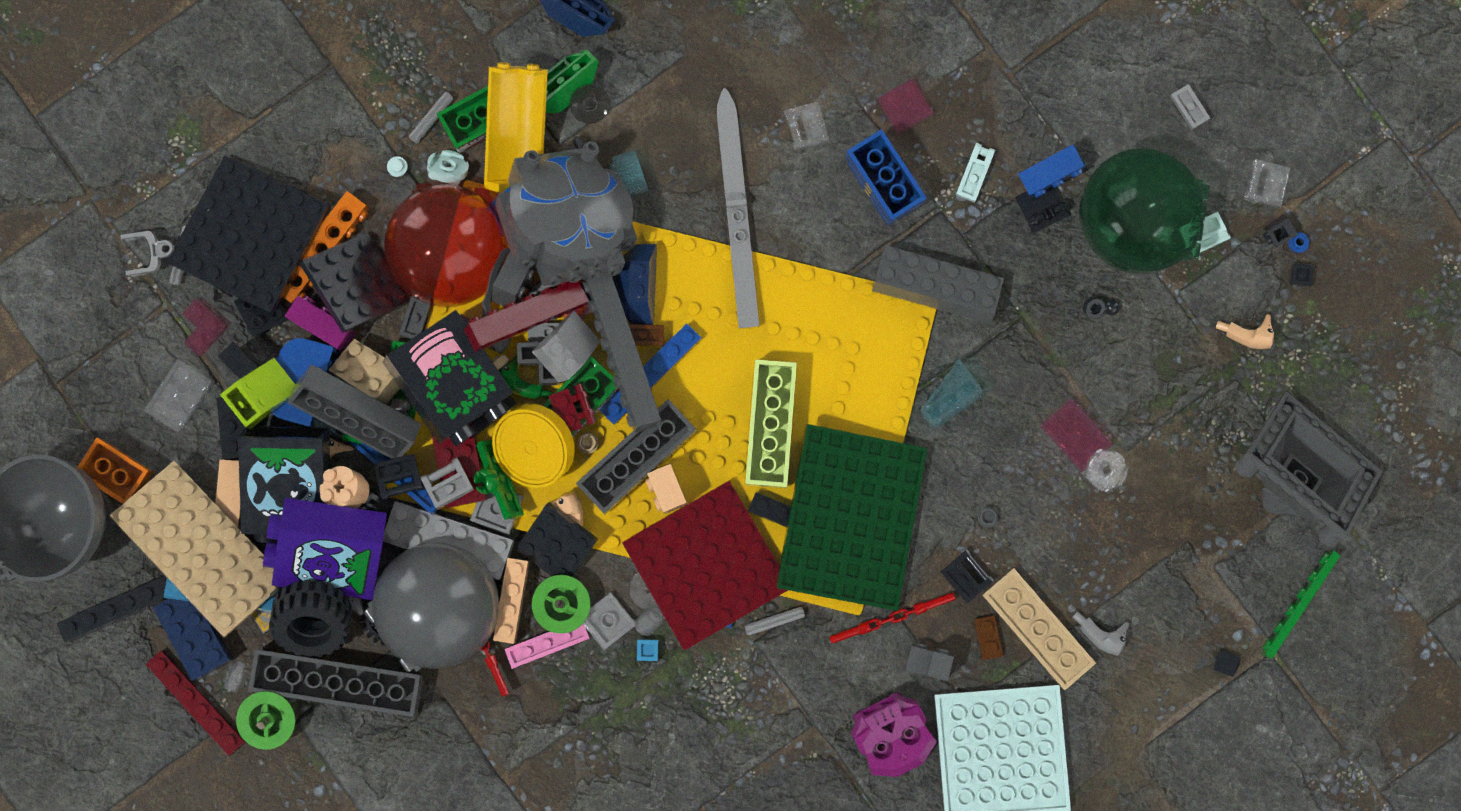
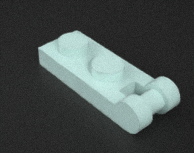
[956,143,995,203]

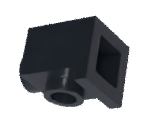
[1263,214,1298,248]

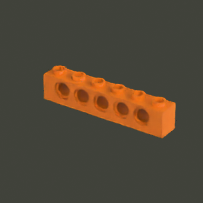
[283,191,369,304]

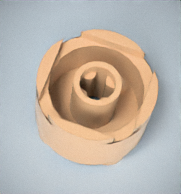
[320,466,369,509]

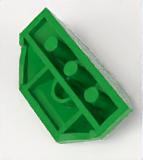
[546,49,598,113]

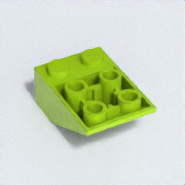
[220,358,295,429]

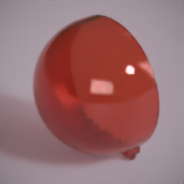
[384,183,508,307]

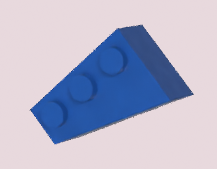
[1018,145,1087,198]

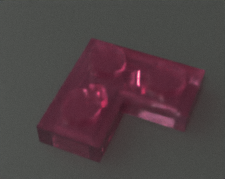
[182,299,228,357]

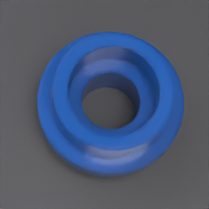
[1288,232,1309,253]

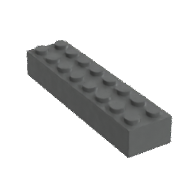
[248,649,423,717]

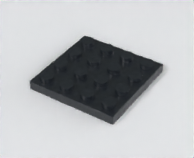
[300,232,410,333]

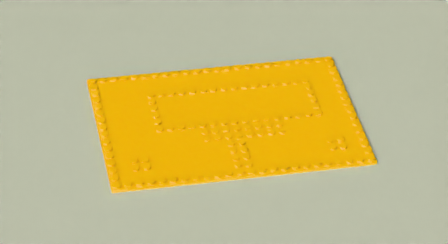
[386,180,936,615]

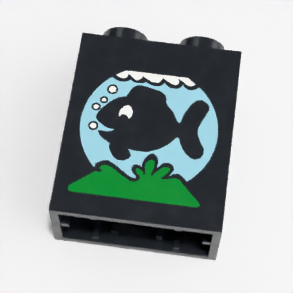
[238,426,331,543]

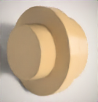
[578,433,598,454]

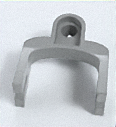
[121,231,175,277]

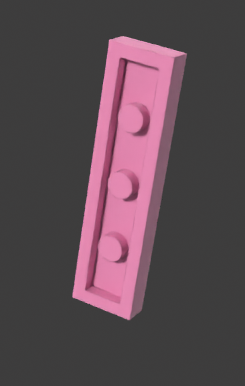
[505,624,590,669]

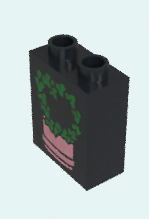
[382,310,513,447]

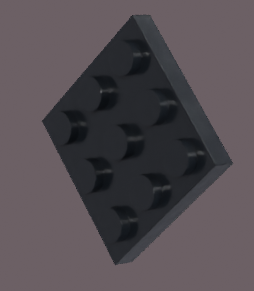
[516,502,598,577]

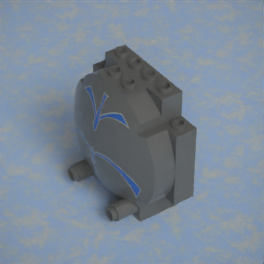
[495,141,637,286]

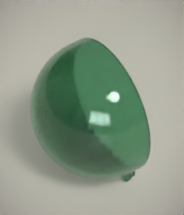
[1079,149,1210,274]

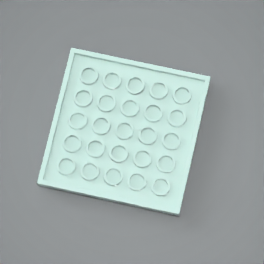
[934,685,1071,811]

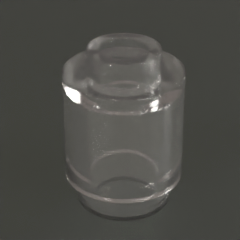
[635,606,665,636]
[223,661,250,693]

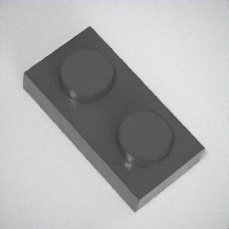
[399,296,432,339]

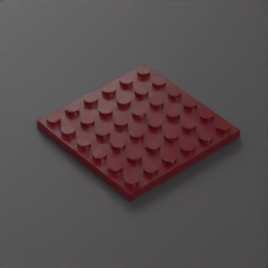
[622,480,788,651]

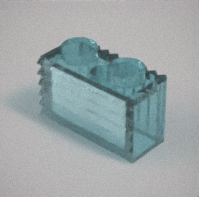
[609,150,648,197]

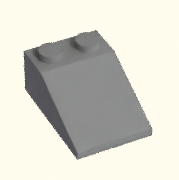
[532,311,601,383]

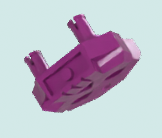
[851,692,937,777]

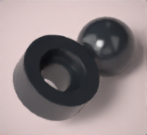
[1083,296,1120,318]

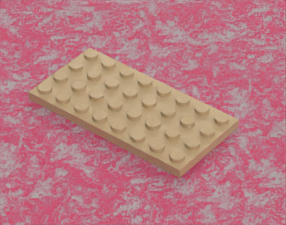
[110,461,276,638]

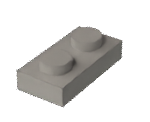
[1170,84,1210,130]

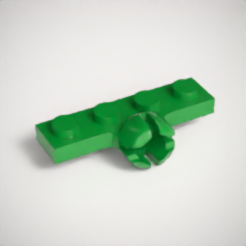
[474,440,524,520]

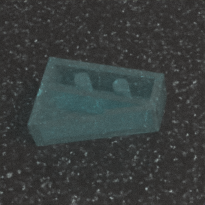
[920,359,983,431]

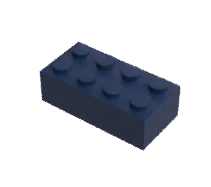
[153,599,234,681]

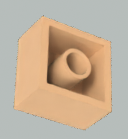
[646,464,687,514]

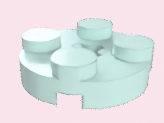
[427,150,469,185]

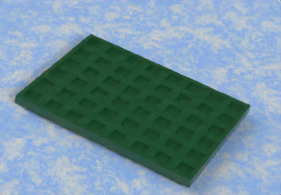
[776,424,927,611]

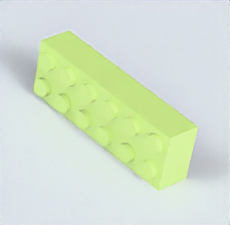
[745,360,797,488]

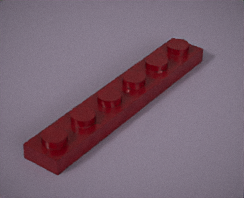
[146,650,246,756]

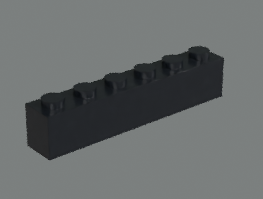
[56,576,168,642]

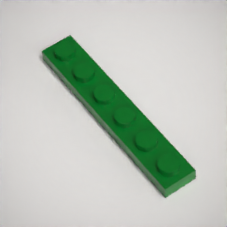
[1261,551,1341,659]

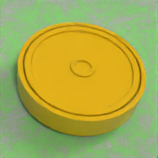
[492,404,575,488]

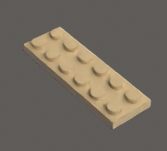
[982,568,1096,690]

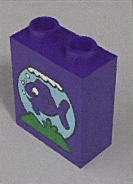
[263,498,387,600]

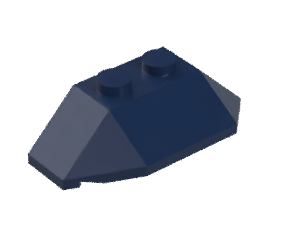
[540,0,615,37]
[613,244,657,325]

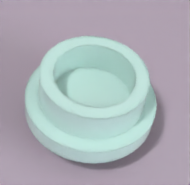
[387,157,408,177]

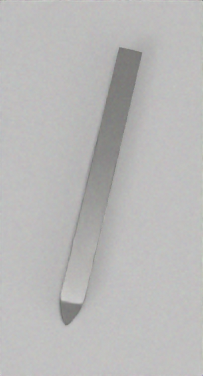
[717,88,759,329]

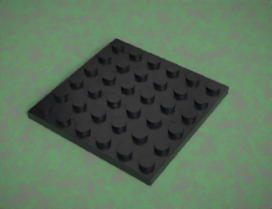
[166,156,331,315]

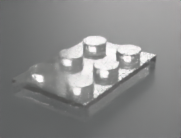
[144,359,214,433]

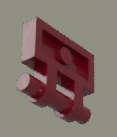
[549,384,596,432]

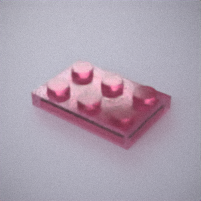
[1040,399,1113,472]

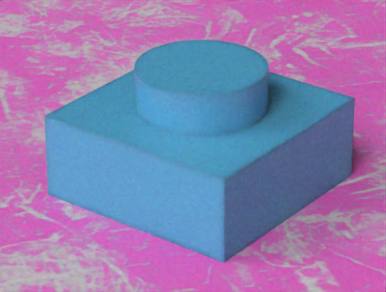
[637,640,658,661]

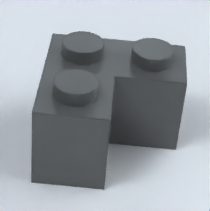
[517,342,562,386]
[904,643,954,681]

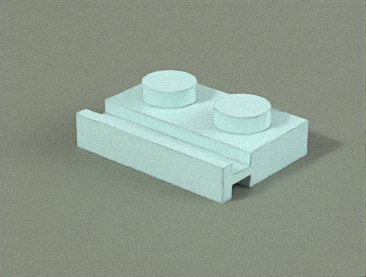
[1180,212,1231,256]

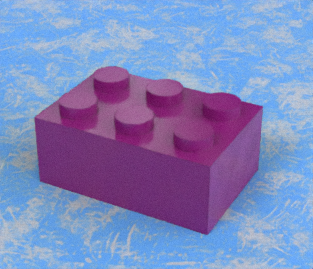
[285,295,357,353]

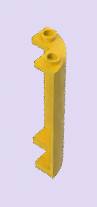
[484,62,548,192]

